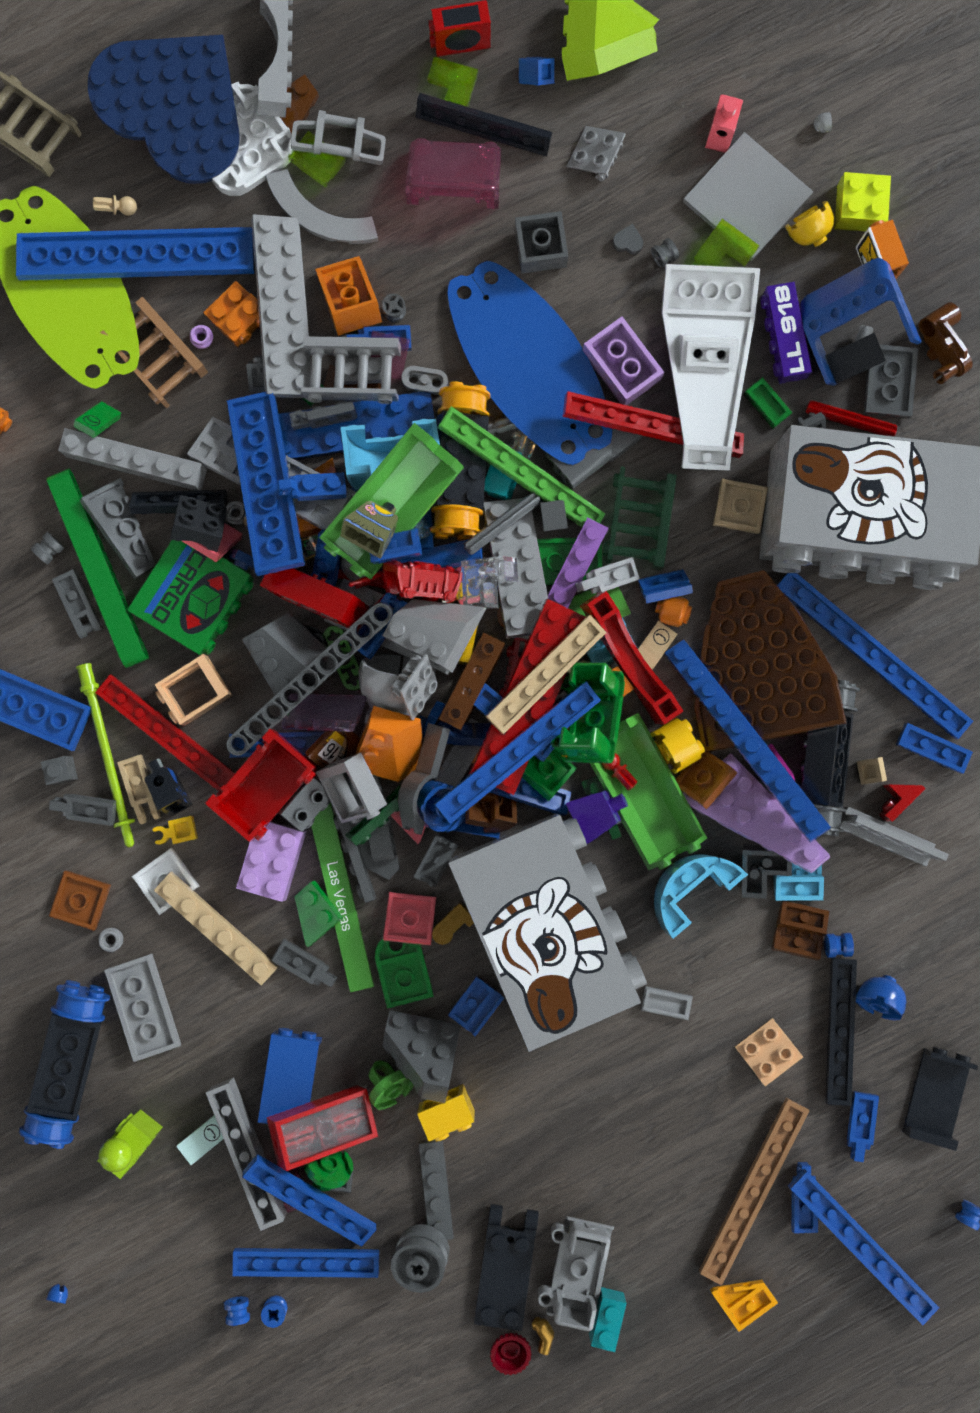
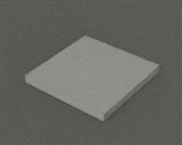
[683,132,813,262]

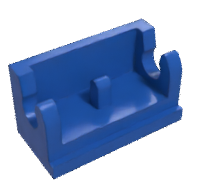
[370,528,423,565]

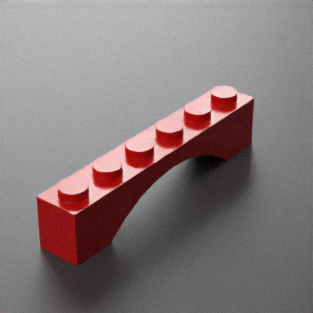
[580,591,683,725]

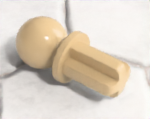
[93,195,137,216]

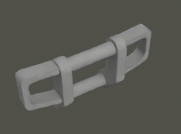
[291,110,386,165]

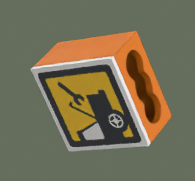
[856,220,909,279]

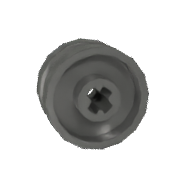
[391,1224,450,1293]

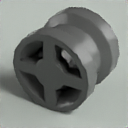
[651,238,679,268]
[382,293,406,322]

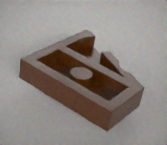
[280,74,319,137]

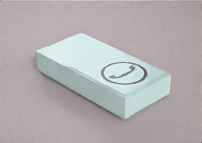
[176,1115,224,1165]

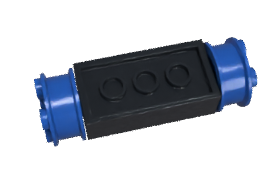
[19,980,110,1149]

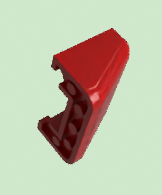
[205,729,316,842]

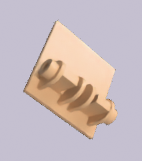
[735,1018,803,1086]

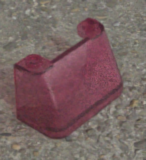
[405,138,502,209]

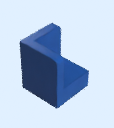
[519,57,555,85]

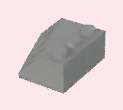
[383,599,486,673]

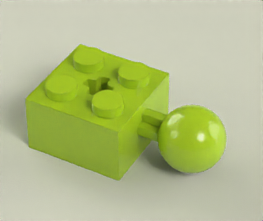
[97,1109,163,1179]

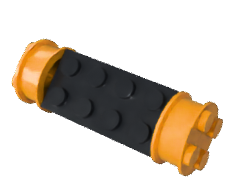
[430,381,491,541]

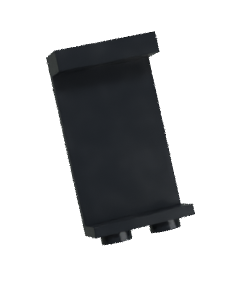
[902,1046,978,1151]

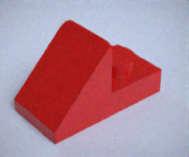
[879,784,926,822]

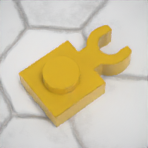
[152,816,198,844]

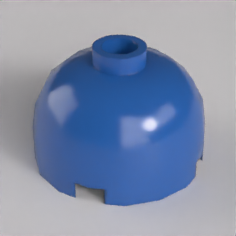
[856,975,907,1021]

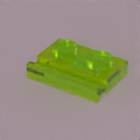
[288,131,346,188]

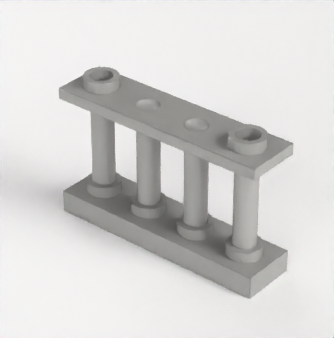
[301,336,401,404]

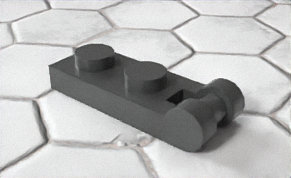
[52,569,103,639]

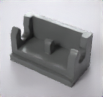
[414,834,458,887]

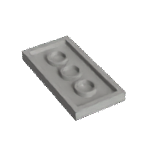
[104,954,181,1062]

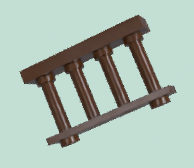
[439,632,505,730]

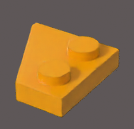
[710,1279,778,1332]

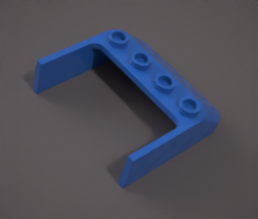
[800,258,922,386]

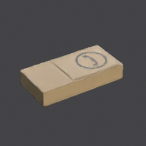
[638,621,678,670]

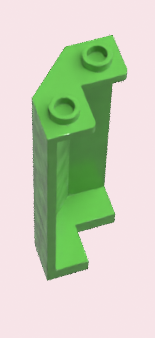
[319,423,464,579]
[590,713,707,870]

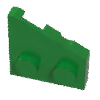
[294,881,343,947]

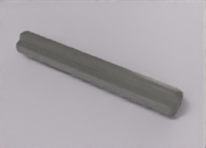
[464,492,540,555]

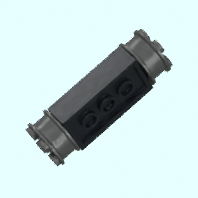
[799,680,860,836]

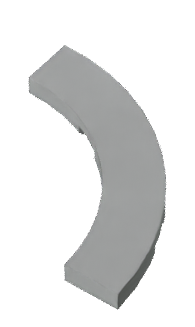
[266,169,378,244]

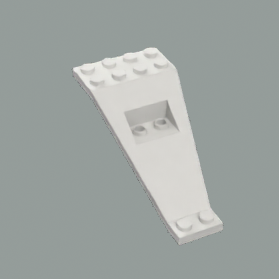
[662,264,760,470]

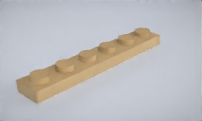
[485,615,606,734]
[154,871,278,986]

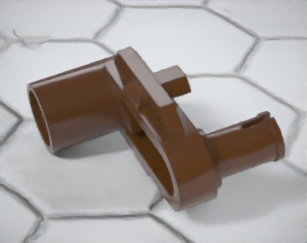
[919,302,973,384]

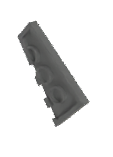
[80,478,156,579]

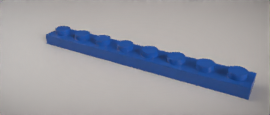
[434,682,601,824]
[788,1169,939,1325]

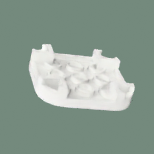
[212,81,295,196]

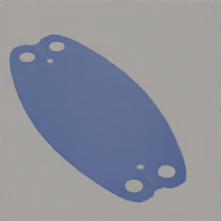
[448,261,612,465]

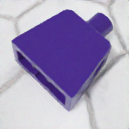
[566,790,628,844]

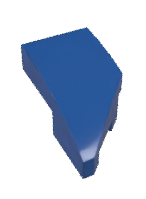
[419,701,445,738]

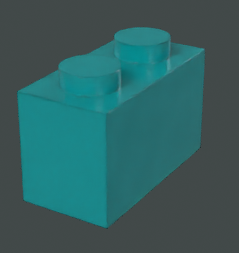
[589,1287,627,1352]

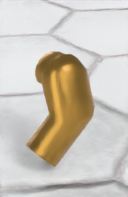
[531,1317,554,1355]

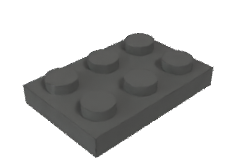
[863,344,918,419]

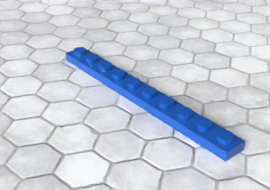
[777,573,973,739]
[665,639,831,843]

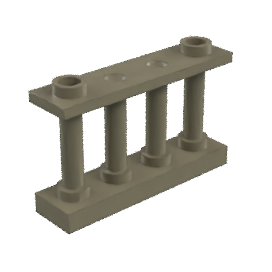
[0,71,82,178]

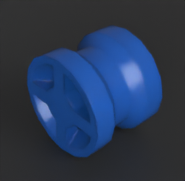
[955,1199,980,1230]
[261,1295,288,1328]
[224,1296,250,1326]

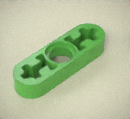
[324,626,360,691]

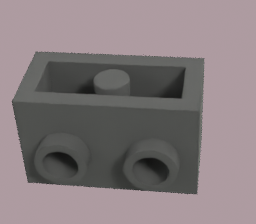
[278,778,330,832]

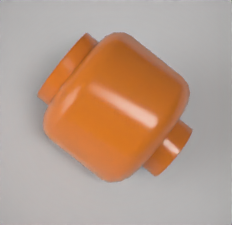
[655,596,692,627]

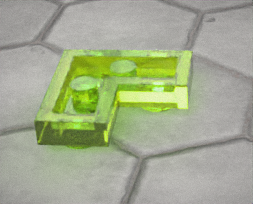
[428,57,478,107]
[694,219,760,267]

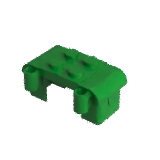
[551,663,625,763]

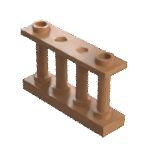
[100,297,208,408]

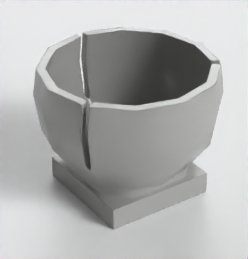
[358,654,436,724]

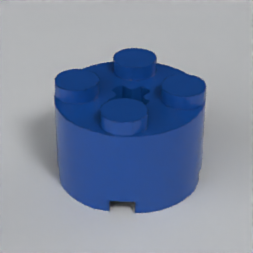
[417,780,466,832]

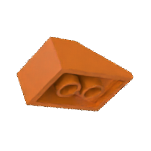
[315,256,382,336]

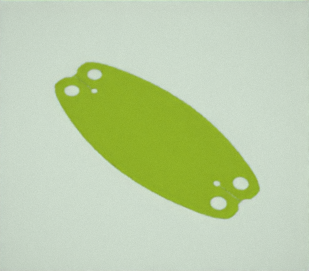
[0,186,139,389]

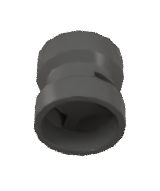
[30,531,65,565]

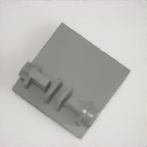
[567,126,626,181]
[390,654,438,720]

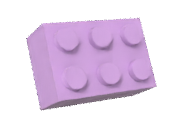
[583,317,664,405]
[236,821,307,902]

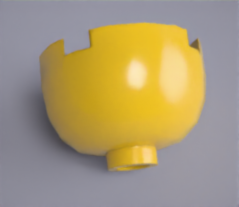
[785,201,834,247]

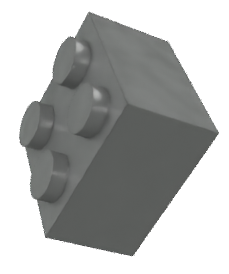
[514,211,568,274]

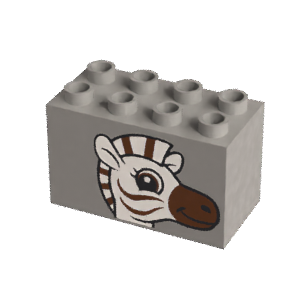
[759,425,980,590]
[449,813,647,1052]

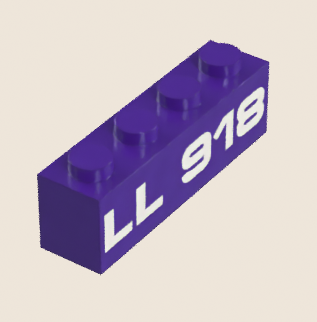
[760,282,812,384]

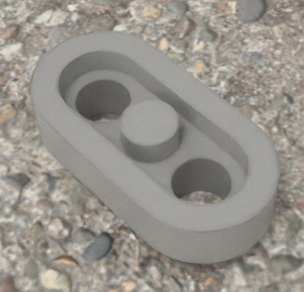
[402,366,448,395]

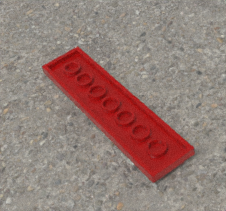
[469,599,586,795]

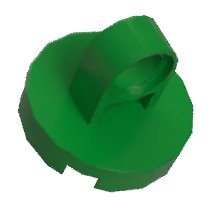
[304,1151,353,1192]

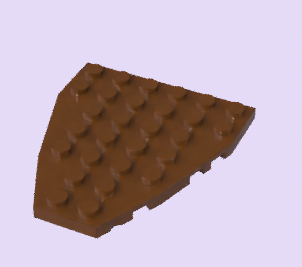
[694,570,846,752]

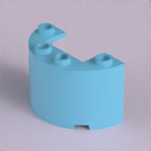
[341,419,440,491]
[654,854,748,939]

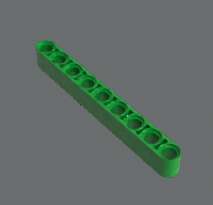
[46,469,149,668]

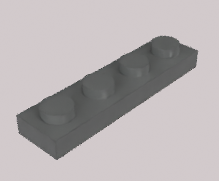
[333,811,376,903]
[419,1140,454,1240]

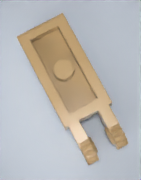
[117,755,161,824]

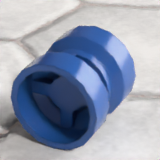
[824,933,854,958]

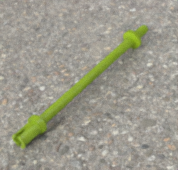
[76,663,135,847]

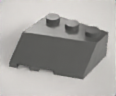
[242,612,345,696]

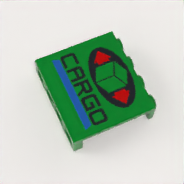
[128,540,254,656]

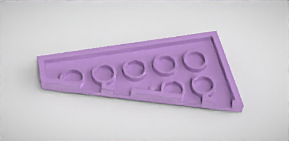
[683,753,830,873]

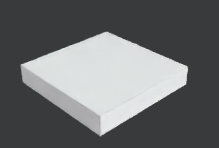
[132,848,199,915]

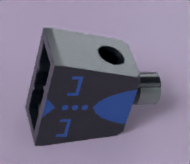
[144,759,193,816]

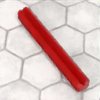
[806,400,898,437]

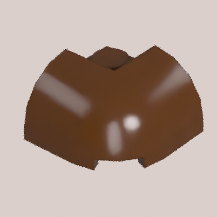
[465,792,517,833]

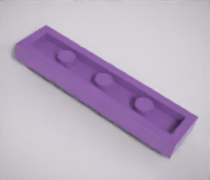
[548,518,608,608]

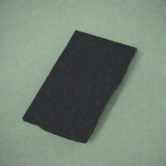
[825,332,886,383]

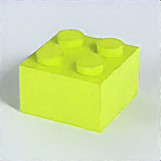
[834,172,891,231]

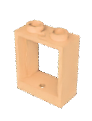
[155,654,233,726]

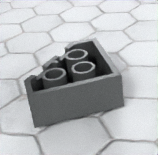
[383,1010,461,1103]

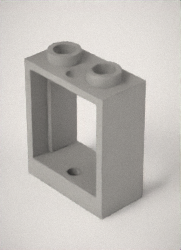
[316,752,387,824]

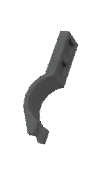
[398,723,450,835]

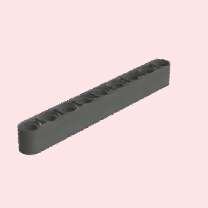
[226,602,393,756]

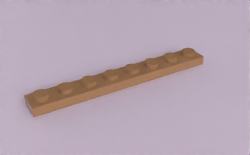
[699,1097,810,1286]

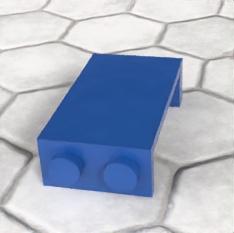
[258,1028,322,1124]

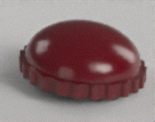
[490,1333,531,1375]

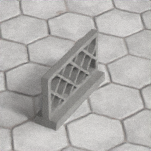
[840,806,949,866]

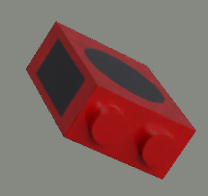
[428,0,491,57]

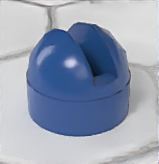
[46,1284,68,1304]

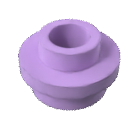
[190,325,213,349]

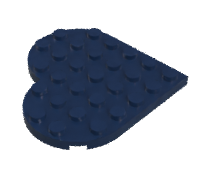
[88,35,240,184]

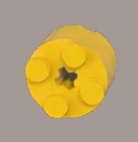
[650,718,705,774]

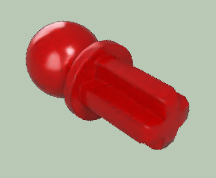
[602,753,638,791]

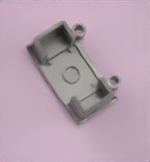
[538,1216,614,1331]

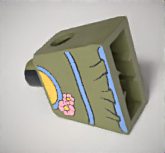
[340,501,398,559]

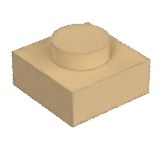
[857,757,887,785]

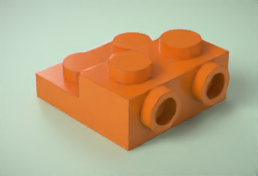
[203,281,260,348]

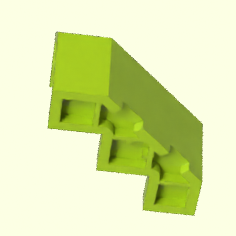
[562,0,659,81]

